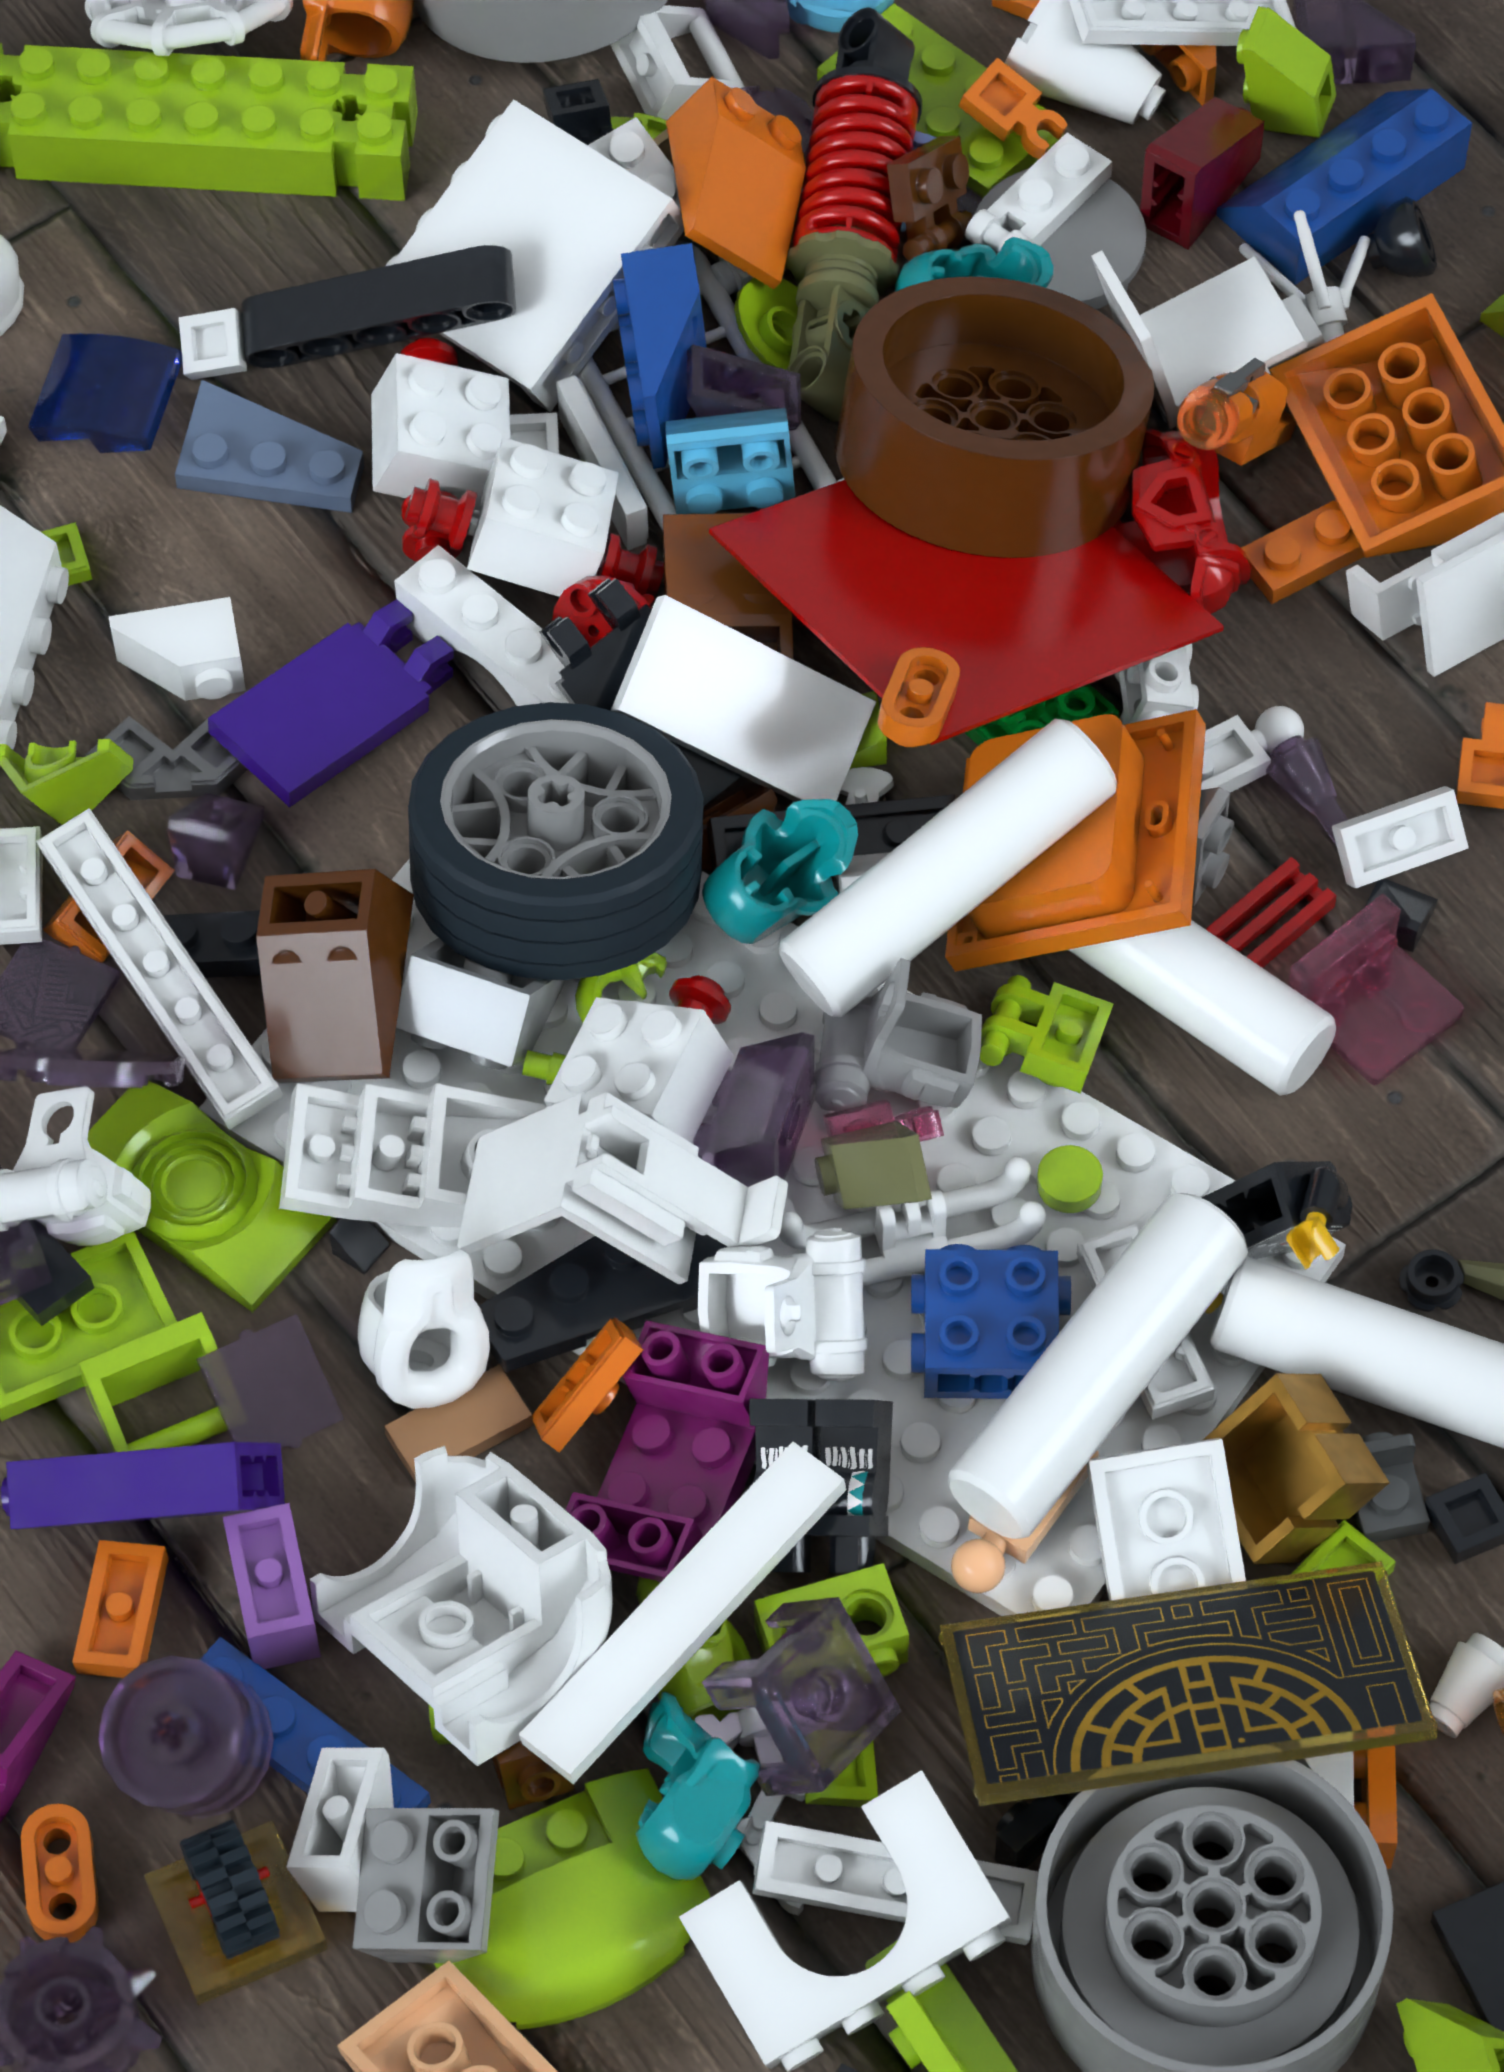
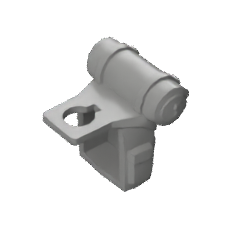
[814,958,982,1113]

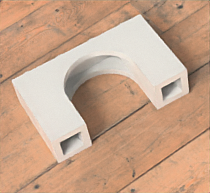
[679,1770,1012,2072]

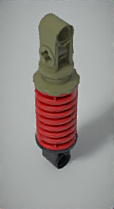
[785,7,923,422]

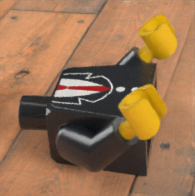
[1201,1161,1352,1314]

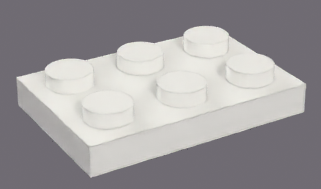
[1086,1438,1247,1634]

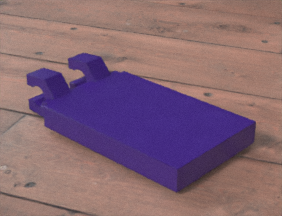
[208,599,454,808]

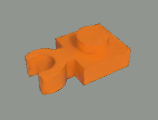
[958,57,1068,159]

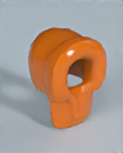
[300,0,414,61]

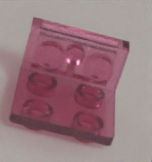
[1288,894,1464,1085]

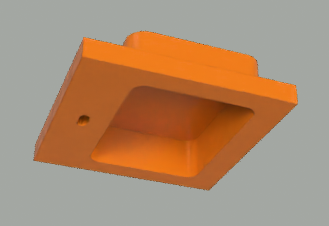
[945,709,1206,972]

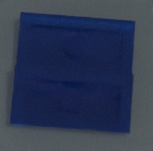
[28,334,182,453]

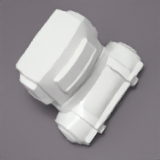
[0,1086,151,1246]
[698,1228,868,1382]

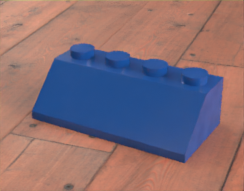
[1216,89,1472,285]

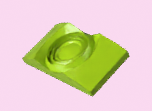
[87,1077,336,1313]

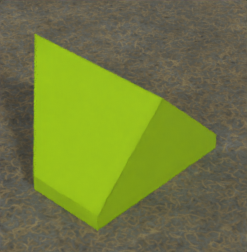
[0,739,133,825]

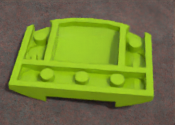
[433,1768,711,2030]

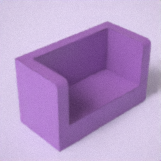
[223,1503,321,1669]

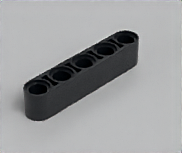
[241,245,516,368]

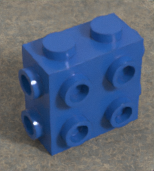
[911,1244,1071,1399]

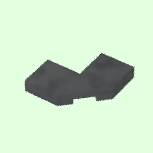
[85,711,248,800]

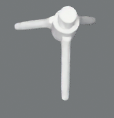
[1239,210,1370,343]

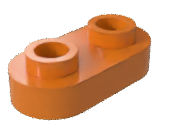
[878,647,960,747]
[21,1804,99,1944]

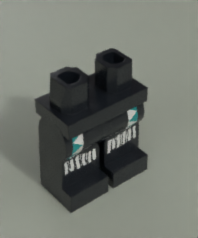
[749,1398,893,1573]

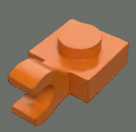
[1456,702,1504,809]

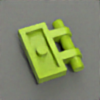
[979,975,1114,1094]

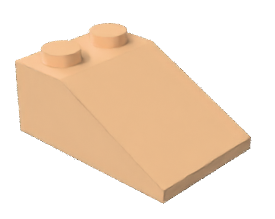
[337,1960,558,2072]

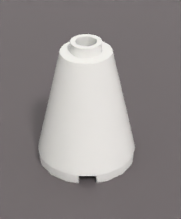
[1005,0,1166,125]

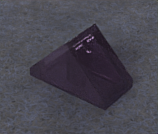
[167,793,265,890]

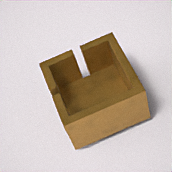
[1203,1373,1390,1564]

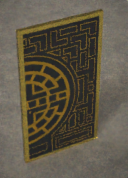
[939,1561,1438,1806]

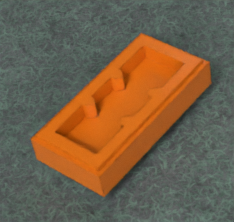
[532,1317,643,1453]

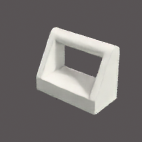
[610,5,747,121]

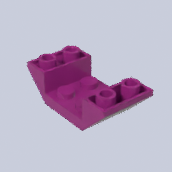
[565,1320,769,1582]

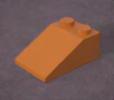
[666,77,806,289]

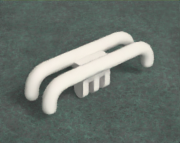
[779,1157,1046,1287]

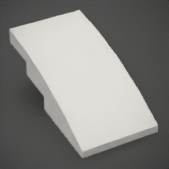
[279,1083,552,1228]

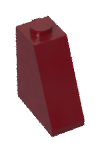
[1140,97,1265,250]

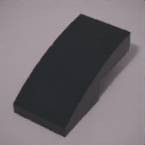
[542,79,613,145]

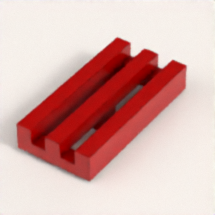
[1206,857,1337,968]

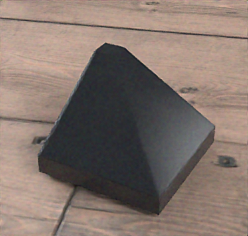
[1355,878,1438,952]

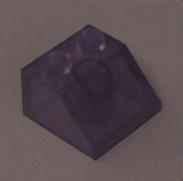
[694,1032,815,1187]

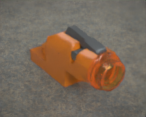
[1177,358,1296,466]

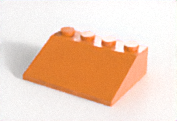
[1269,293,1504,558]

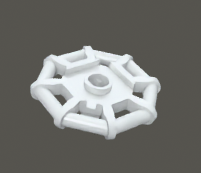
[85,0,293,56]

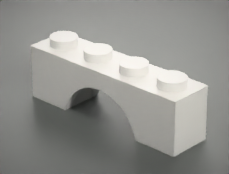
[394,545,569,706]

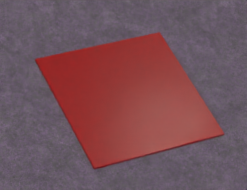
[709,480,1224,745]

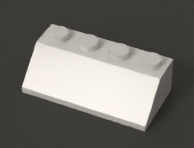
[0,505,69,750]

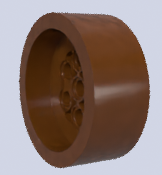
[835,277,1154,558]

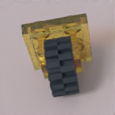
[144,1819,328,2005]

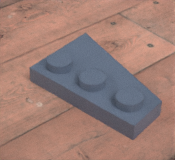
[175,380,365,513]

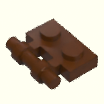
[887,136,973,261]

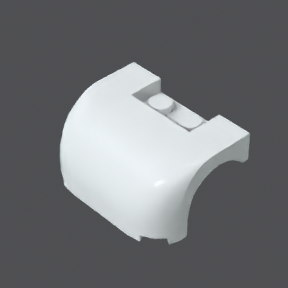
[310,1446,613,1766]

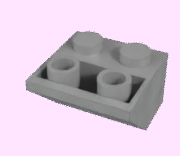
[353,1808,499,1963]

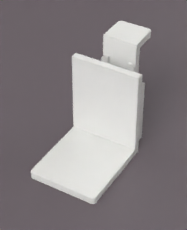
[1091,250,1325,429]
[1346,511,1504,677]
[457,1092,788,1285]

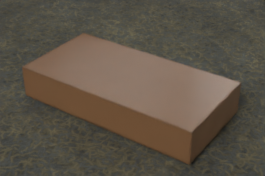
[384,1364,533,1484]

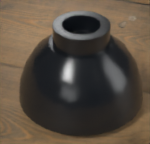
[1367,197,1437,277]

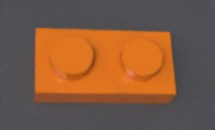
[1241,499,1365,604]
[72,1540,169,1680]
[1353,1725,1398,1869]

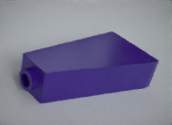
[1,1442,285,1529]

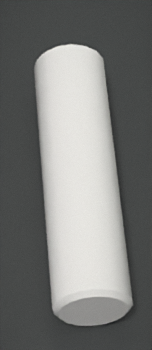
[779,719,1117,1017]
[1068,920,1336,1096]
[948,1193,1248,1539]
[1210,1256,1504,1448]

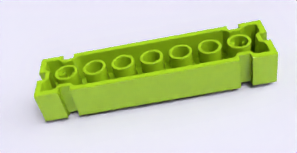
[0,43,418,201]

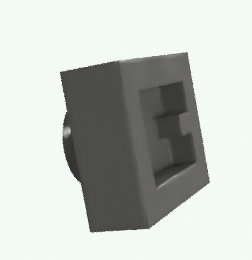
[1354,1432,1430,1543]

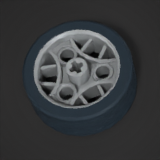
[408,702,704,980]

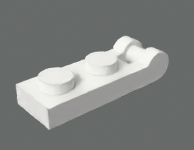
[965,133,1113,254]

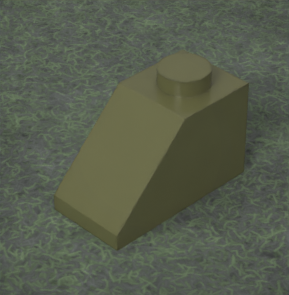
[815,1121,932,1210]

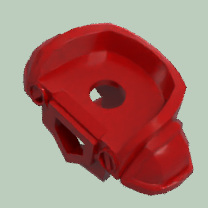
[1113,429,1251,614]

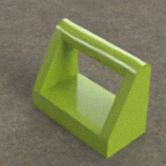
[78,1312,247,1452]

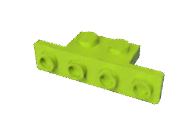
[865,1939,1018,2072]

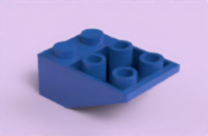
[612,243,709,469]

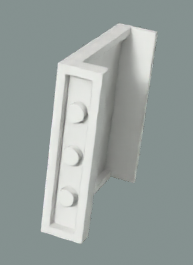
[385,99,684,412]

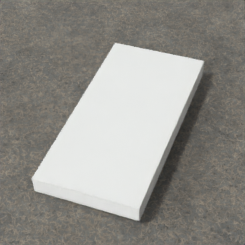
[611,595,876,802]

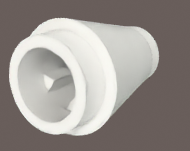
[1423,1633,1504,1738]

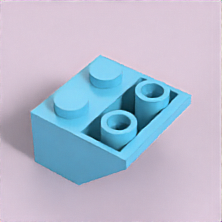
[666,408,796,514]

